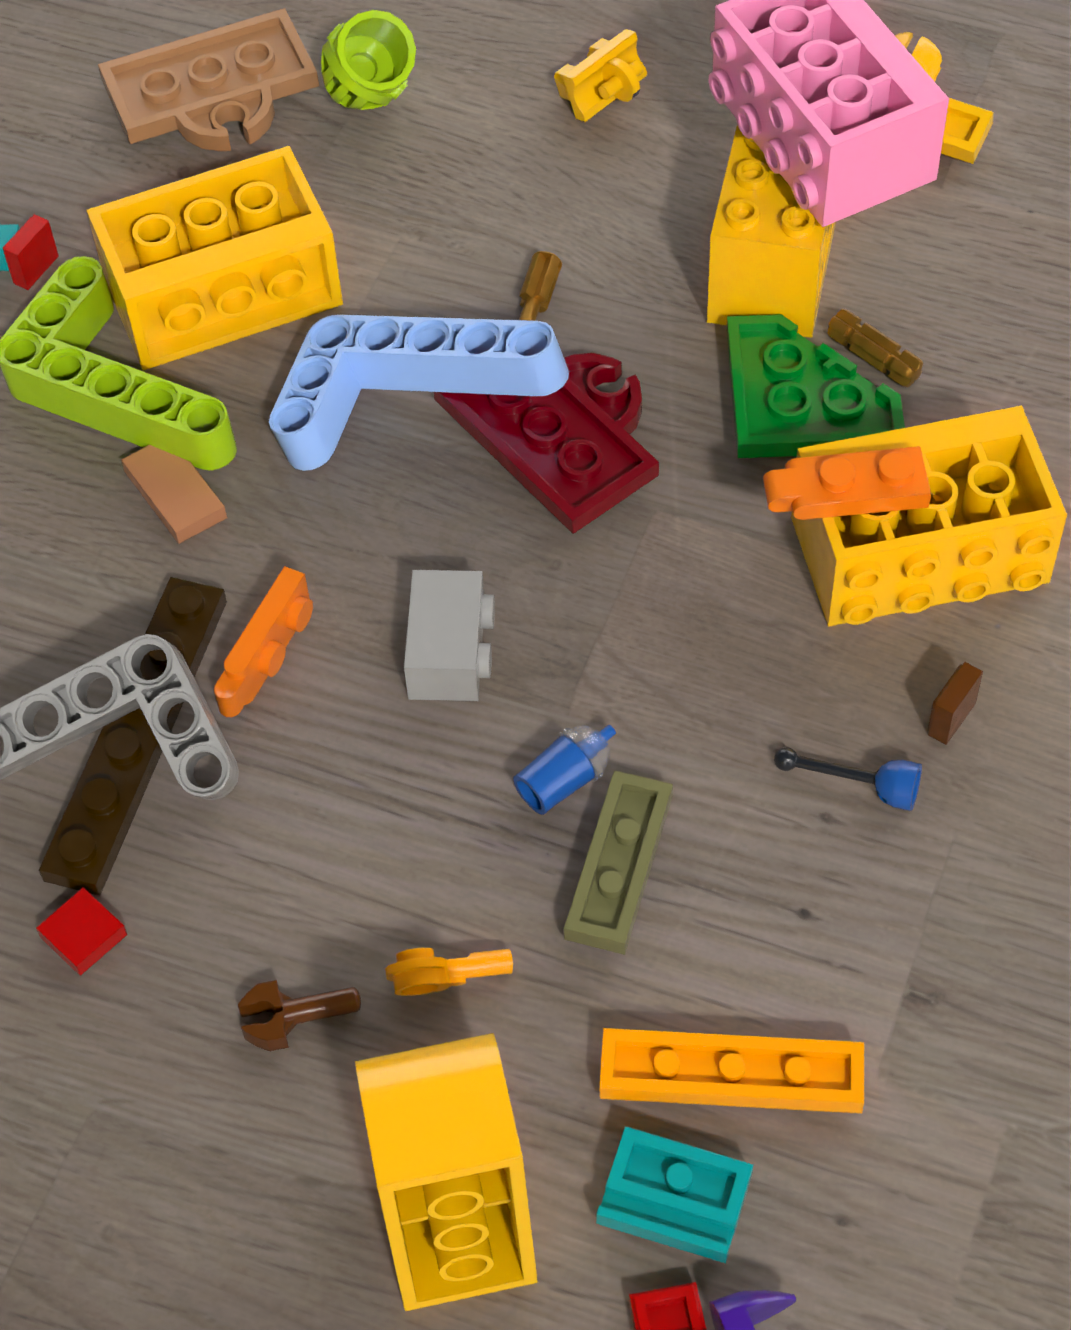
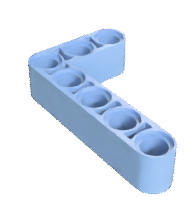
[269,315,569,471]

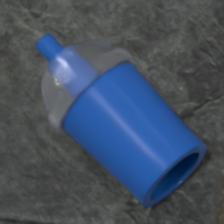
[513,725,616,815]

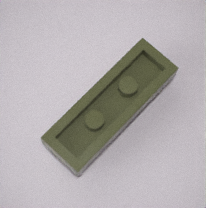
[564,770,673,955]

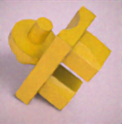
[554,29,648,122]

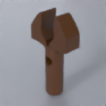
[238,980,361,1051]

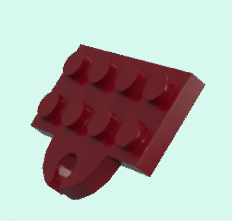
[434,353,659,534]

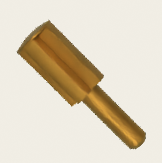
[519,251,562,321]

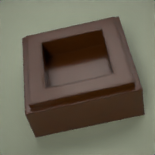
[928,662,983,745]

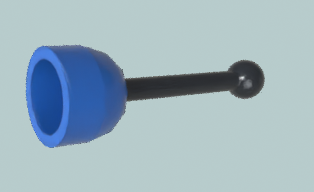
[774,747,922,811]

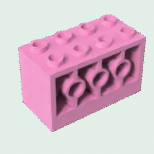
[709,0,949,227]

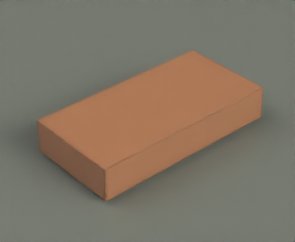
[121,445,227,544]

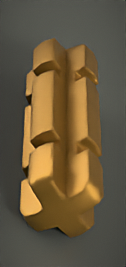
[827,309,923,387]

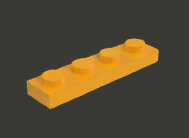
[599,1028,864,1114]

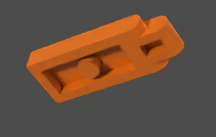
[763,446,931,520]
[214,566,313,717]

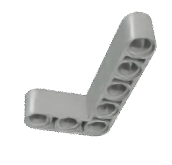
[0,634,239,800]

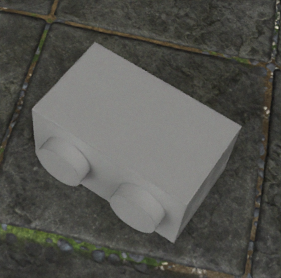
[404,570,495,701]

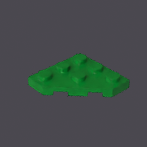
[726,314,905,458]

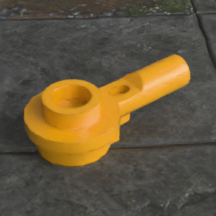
[385,948,513,996]

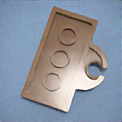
[98,8,319,151]

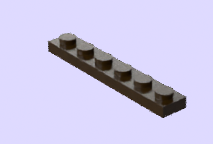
[39,577,227,896]

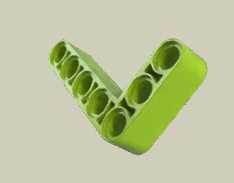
[0,256,237,471]

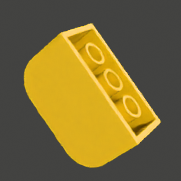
[355,1033,538,1311]

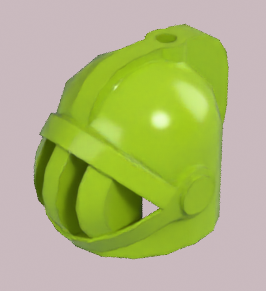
[321,10,416,110]

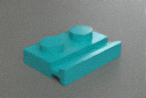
[596,1126,754,1264]

